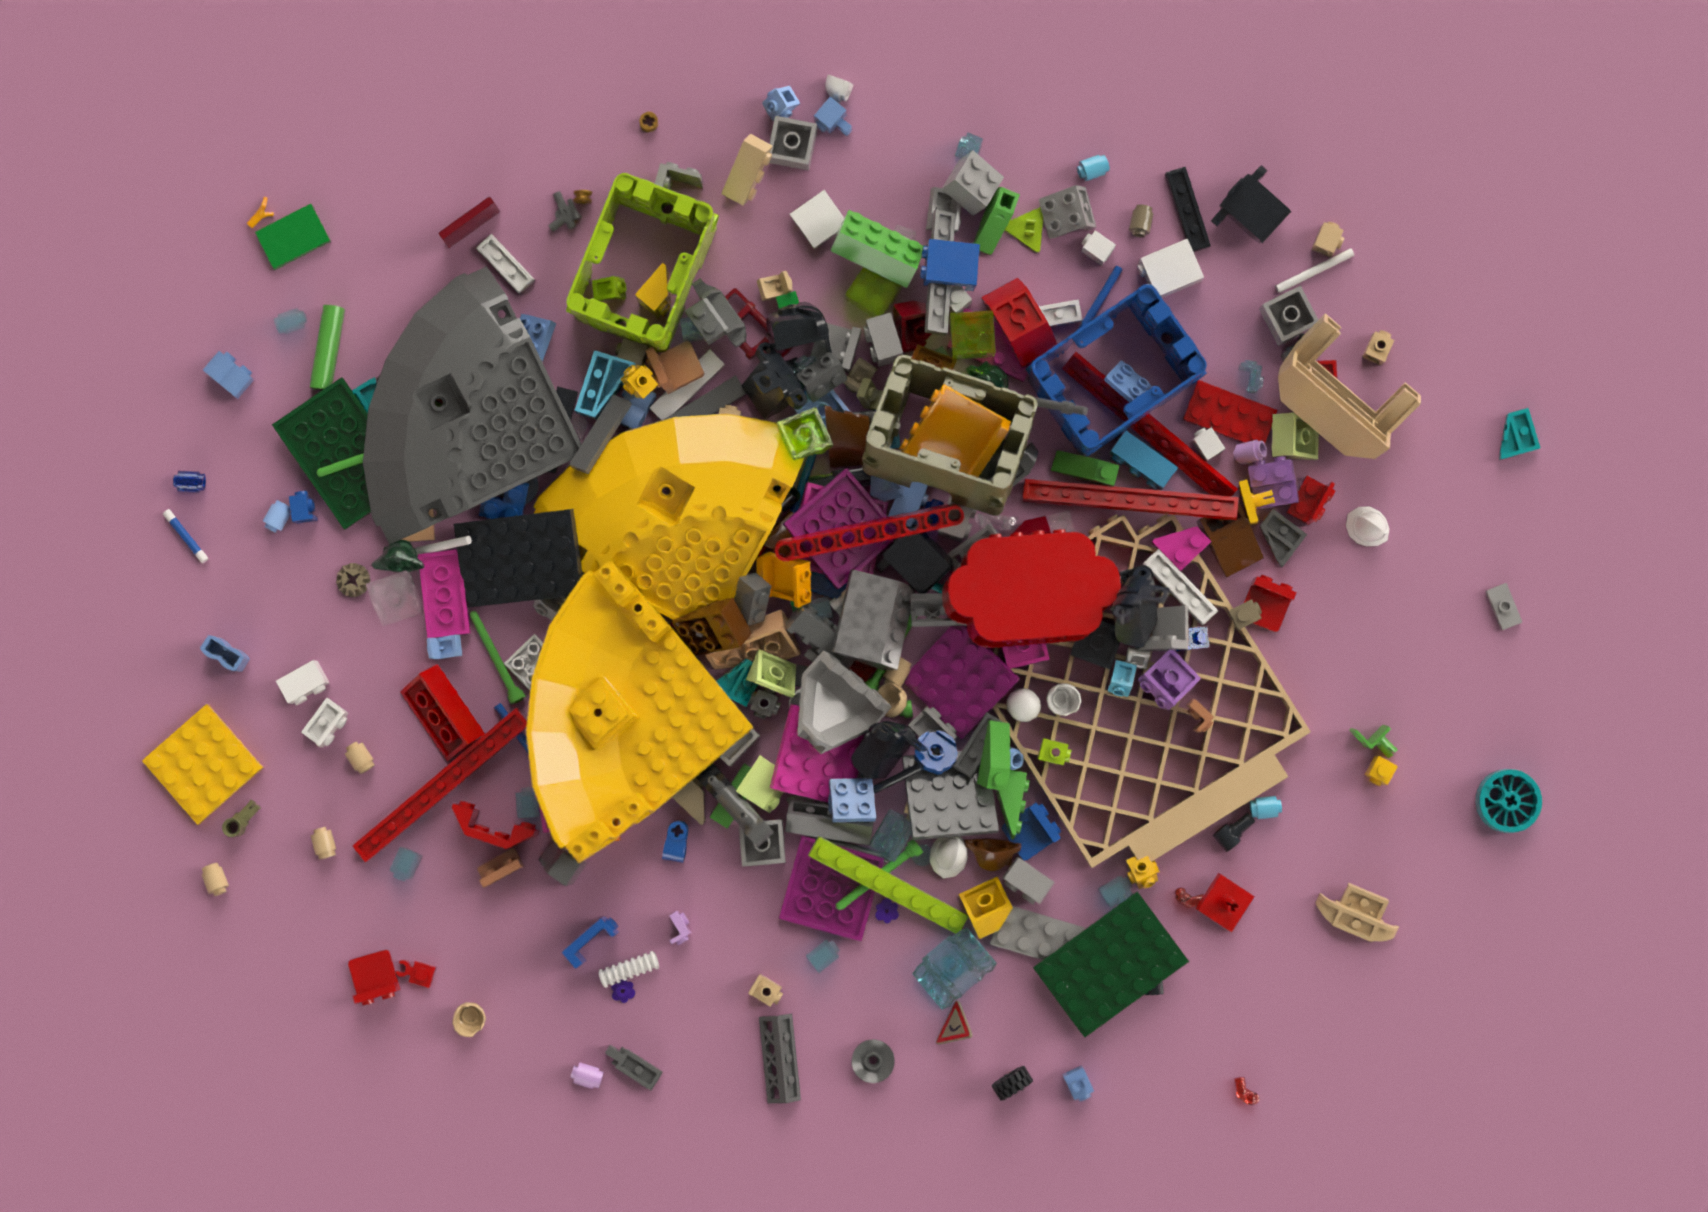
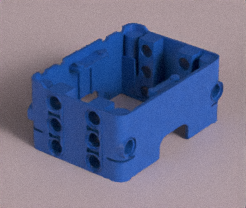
[1025,284,1207,457]

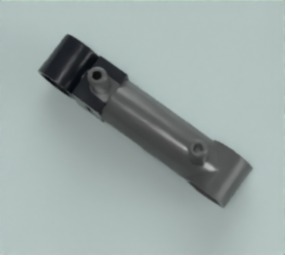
[696,763,774,847]

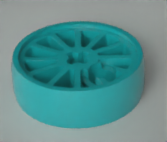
[1475,769,1542,833]

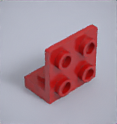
[1286,475,1336,525]

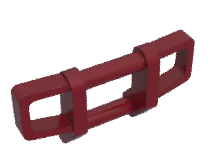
[725,288,793,360]

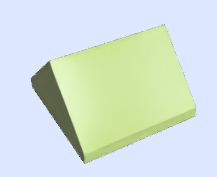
[746,649,796,698]

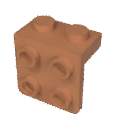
[645,341,705,394]

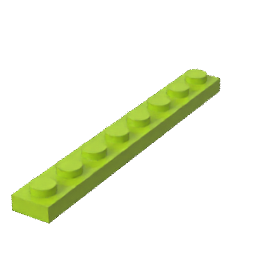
[808,836,969,935]

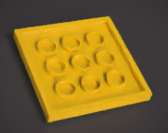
[142,704,264,825]

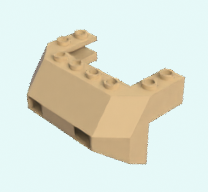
[1278,313,1421,459]

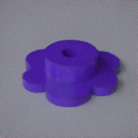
[875,898,899,923]
[611,979,635,1003]

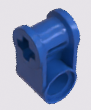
[662,820,689,863]

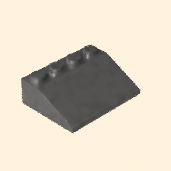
[832,569,915,670]

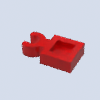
[395,960,437,988]

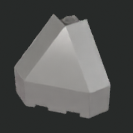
[797,650,892,754]

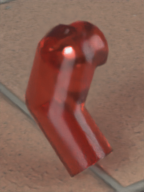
[1175,887,1204,908]
[1234,1077,1260,1106]

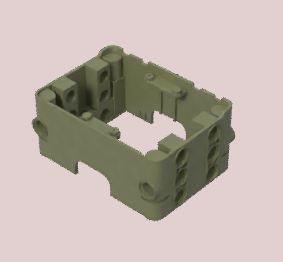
[862,355,1038,516]

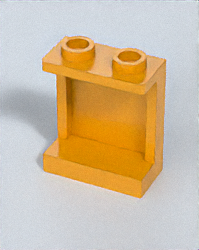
[756,552,811,608]

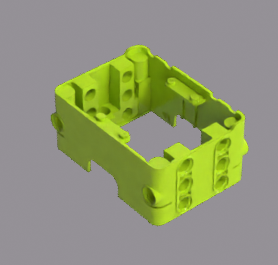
[566,173,719,353]

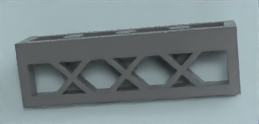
[910,593,966,627]
[759,1013,801,1103]

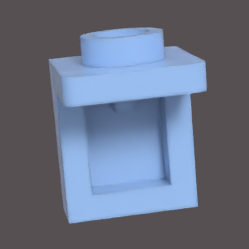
[427,635,462,659]

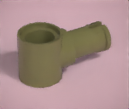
[222,799,261,837]

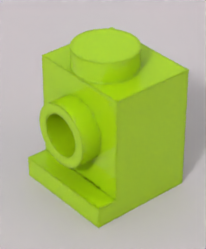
[1037,738,1071,766]

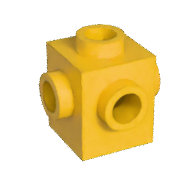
[620,365,658,399]
[1126,856,1160,890]

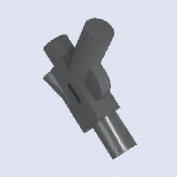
[548,191,582,232]

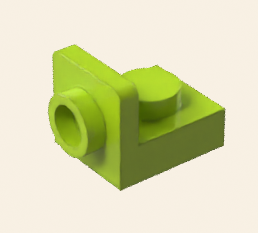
[592,276,627,301]

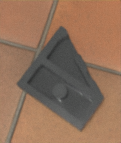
[1259,509,1307,568]

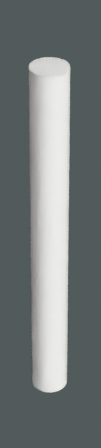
[1275,248,1354,293]

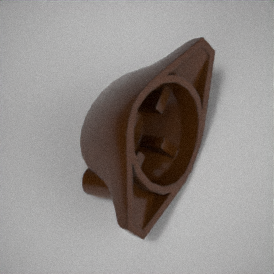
[965,838,1021,871]

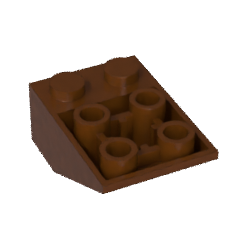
[1196,503,1264,578]
[672,598,752,656]

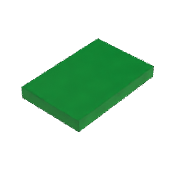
[255,203,331,270]

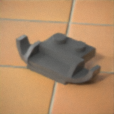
[685,278,747,348]
[979,438,1038,486]

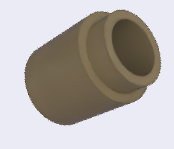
[1129,204,1153,238]

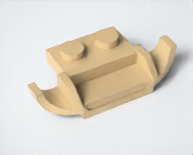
[1315,883,1399,942]

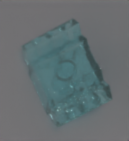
[912,928,997,1010]

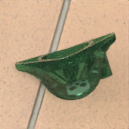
[966,361,1009,389]
[371,540,425,572]

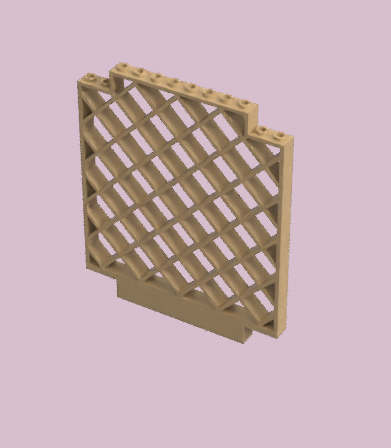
[992,514,1311,868]

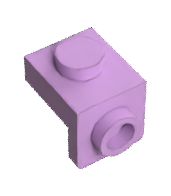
[669,911,691,945]

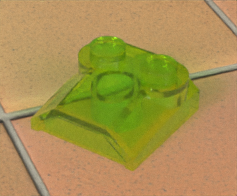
[777,407,833,461]

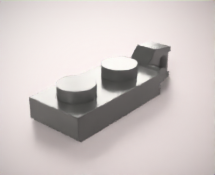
[605,1045,663,1090]

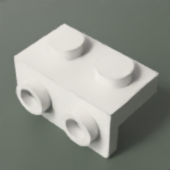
[301,698,349,747]

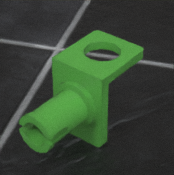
[1349,725,1397,758]

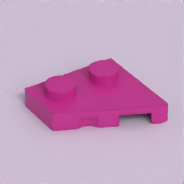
[1151,526,1211,571]

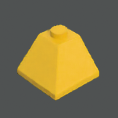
[959,876,1013,939]

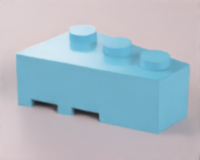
[575,350,636,420]

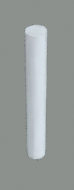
[415,536,472,555]

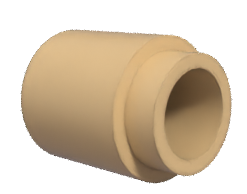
[882,657,912,687]
[345,741,375,775]
[310,827,336,860]
[201,863,229,896]

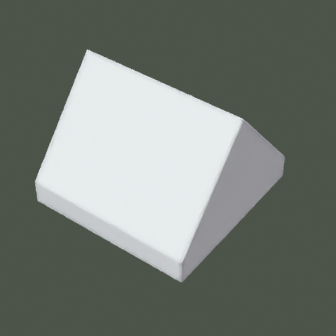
[1125,647,1150,669]

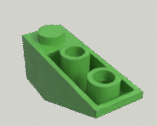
[973,187,1020,255]
[996,770,1030,839]

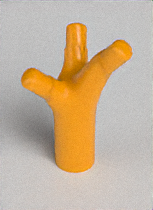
[247,197,274,229]

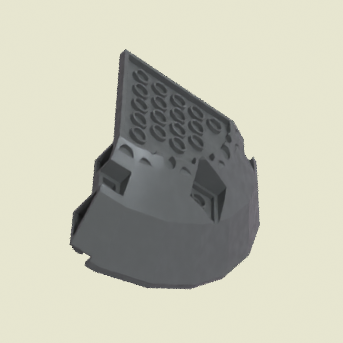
[363,266,582,544]

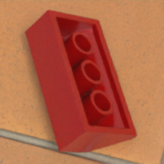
[400,664,485,762]

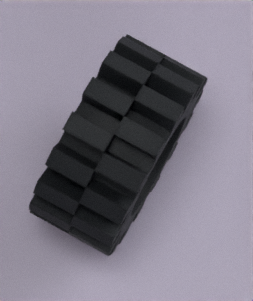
[991,1066,1033,1101]

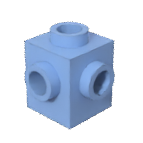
[762,86,800,121]

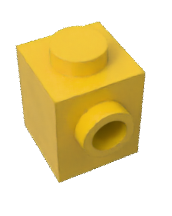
[1364,756,1398,787]

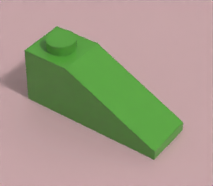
[1051,450,1120,486]
[977,720,1010,791]

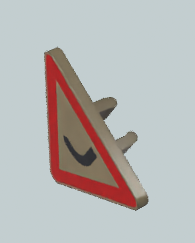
[936,1001,972,1045]

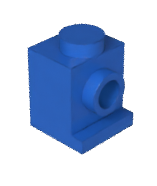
[289,491,318,524]

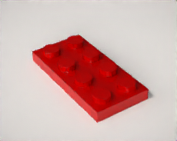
[1183,380,1278,443]

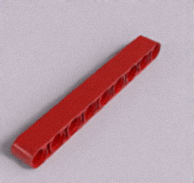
[775,503,964,561]

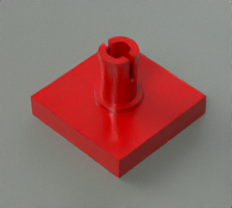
[1195,873,1255,933]

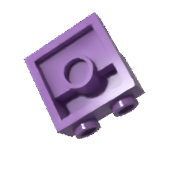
[1248,456,1299,510]
[1138,650,1201,710]

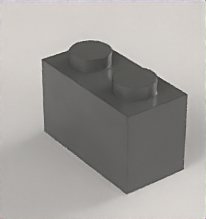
[734,572,771,626]

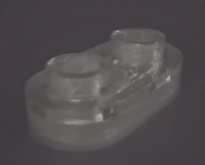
[975,514,1018,531]

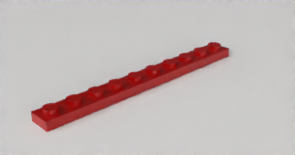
[1062,351,1238,497]
[1023,479,1239,520]
[352,708,527,862]

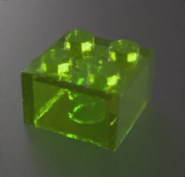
[845,267,903,317]
[949,310,996,360]

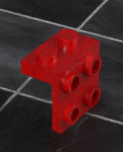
[1244,575,1297,632]
[348,949,401,1006]

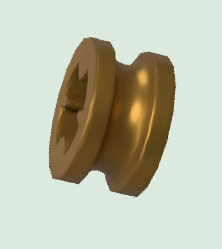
[639,112,658,133]
[573,190,592,204]

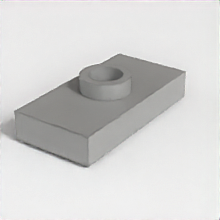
[1485,583,1522,630]

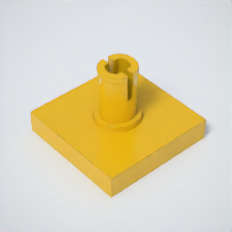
[1238,480,1275,526]

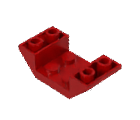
[981,278,1058,368]
[452,801,540,849]

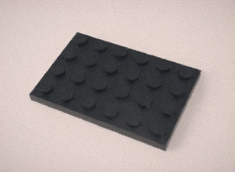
[453,509,583,608]

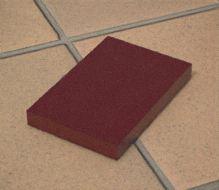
[438,197,500,248]

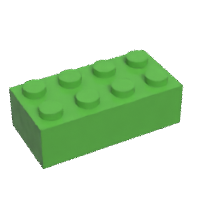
[830,210,923,288]

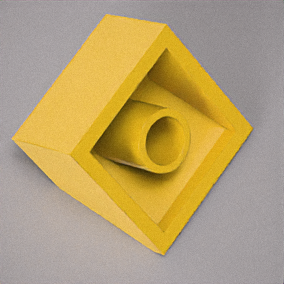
[635,263,671,319]

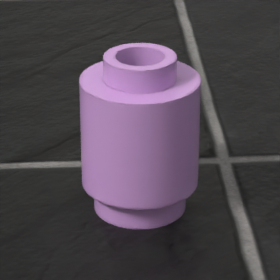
[1233,440,1267,465]
[570,1062,604,1089]

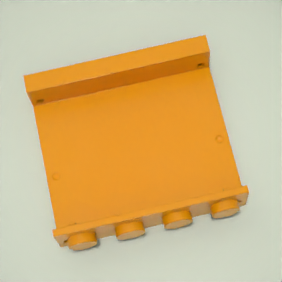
[899,384,1011,478]

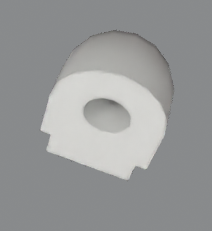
[825,75,853,102]

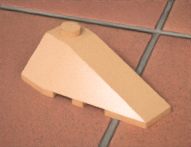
[705,609,801,669]

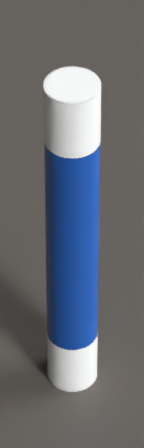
[163,509,209,563]

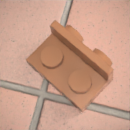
[1186,699,1214,733]
[477,848,524,888]

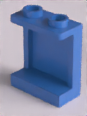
[920,239,980,291]
[562,916,619,969]

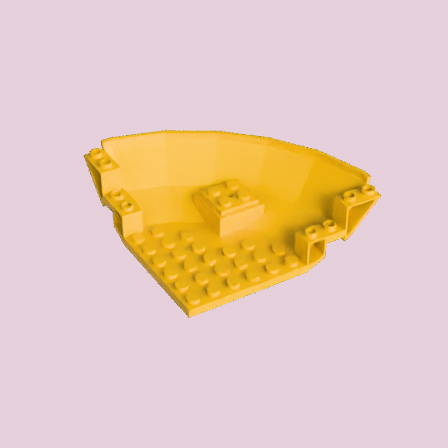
[533,413,810,620]
[526,560,754,863]

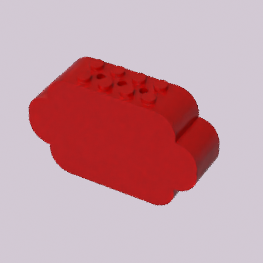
[942,529,1121,648]

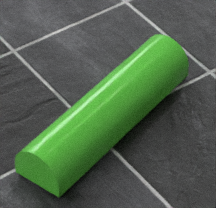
[309,304,345,390]

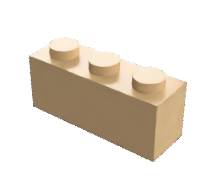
[721,134,773,206]

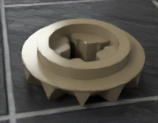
[336,563,370,597]

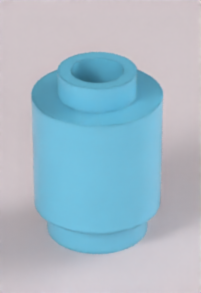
[1077,155,1110,181]
[1250,796,1282,819]

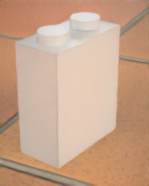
[1137,239,1204,298]

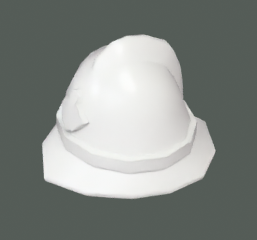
[1346,506,1389,546]
[930,836,968,878]

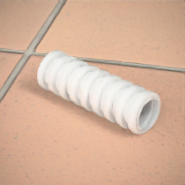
[598,951,659,988]

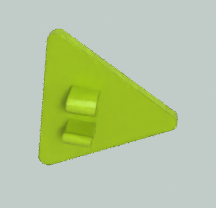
[1005,207,1044,253]

